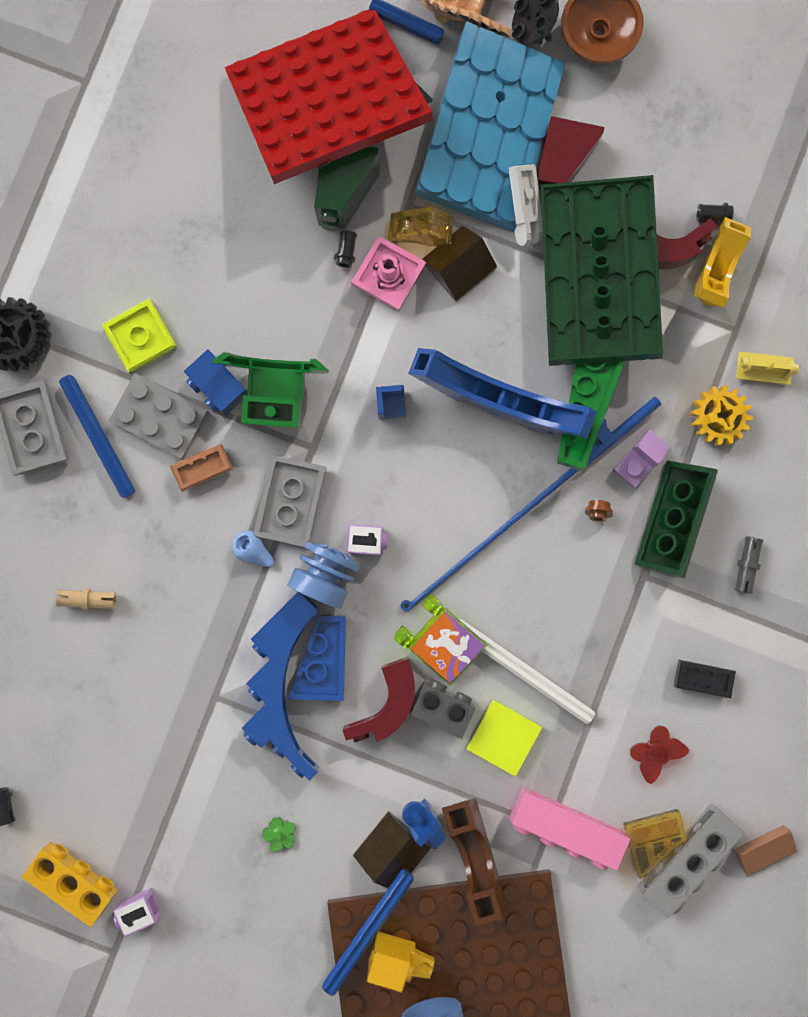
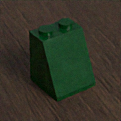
[314,147,380,231]

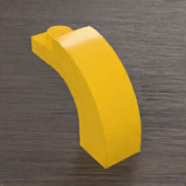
[693,217,751,308]

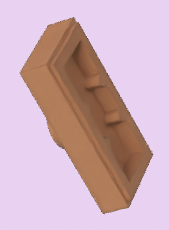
[170,444,233,492]

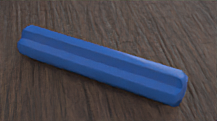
[369,0,444,45]

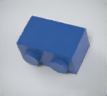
[183,349,247,415]

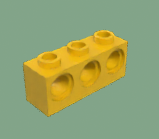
[21,841,119,928]

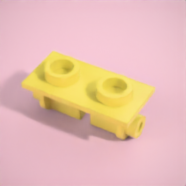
[736,351,799,385]

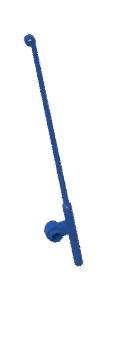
[401,396,662,611]

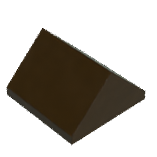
[421,226,497,302]
[353,811,431,888]

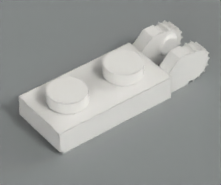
[508,164,543,246]

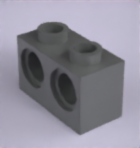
[410,679,476,739]

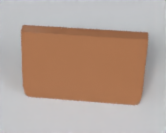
[734,825,797,876]

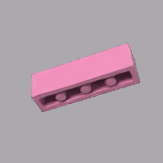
[509,786,630,871]

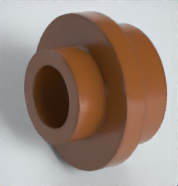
[585,500,613,522]

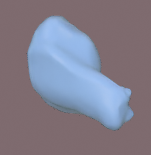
[232,531,274,567]

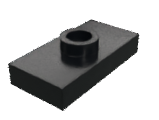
[673,659,736,698]

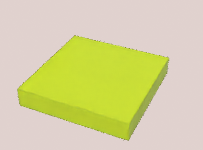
[102,298,178,374]
[466,699,542,776]

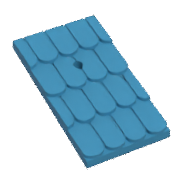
[414,21,565,232]

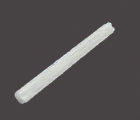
[457,619,595,724]

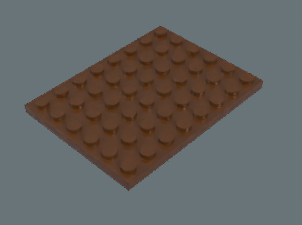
[327,869,571,1017]

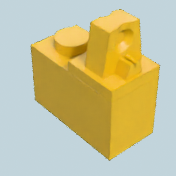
[367,932,435,992]

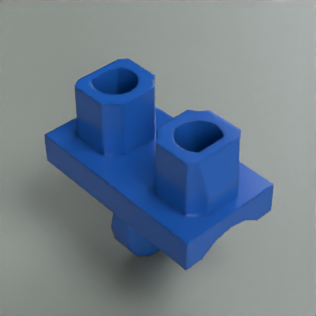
[402,798,447,850]

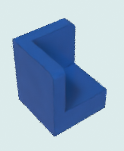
[376,385,406,419]

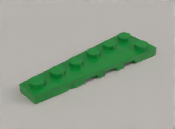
[557,361,626,472]

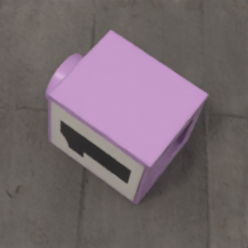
[347,524,388,555]
[113,888,162,937]

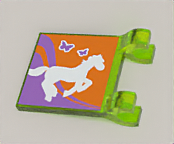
[393,593,487,685]

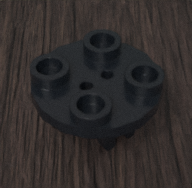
[512,0,559,46]

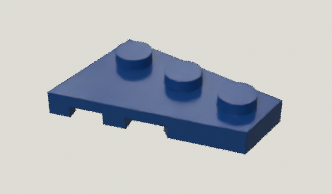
[287,615,346,701]

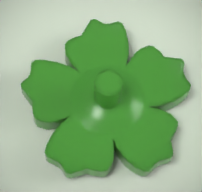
[262,817,296,853]

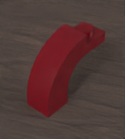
[657,218,718,270]
[342,657,415,742]

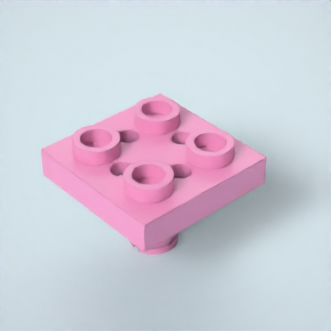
[351,235,426,312]

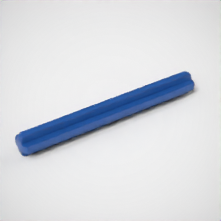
[59,375,135,498]
[322,869,414,996]

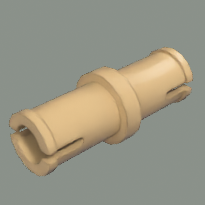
[56,588,117,610]

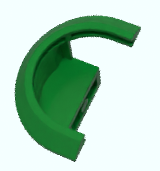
[212,352,329,428]

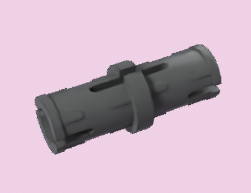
[734,536,764,594]

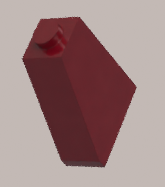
[537,116,605,192]

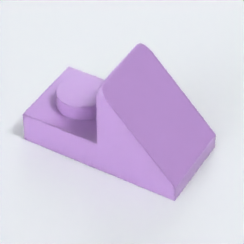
[613,429,670,488]

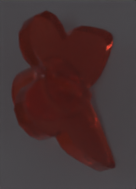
[630,725,689,784]

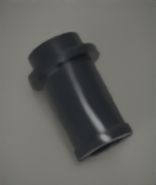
[696,202,734,224]
[334,230,357,268]
[0,787,16,826]

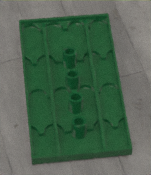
[541,175,663,366]

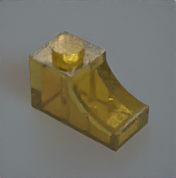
[388,206,454,247]

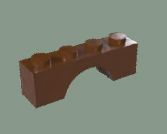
[442,798,510,926]

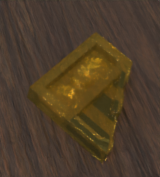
[623,809,687,879]

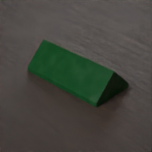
[635,460,718,578]

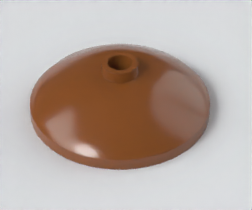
[561,0,644,64]

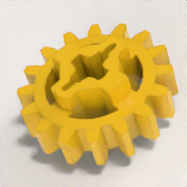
[689,385,753,446]

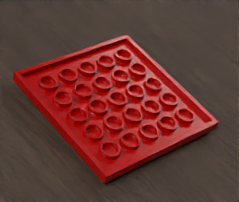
[224,9,433,184]

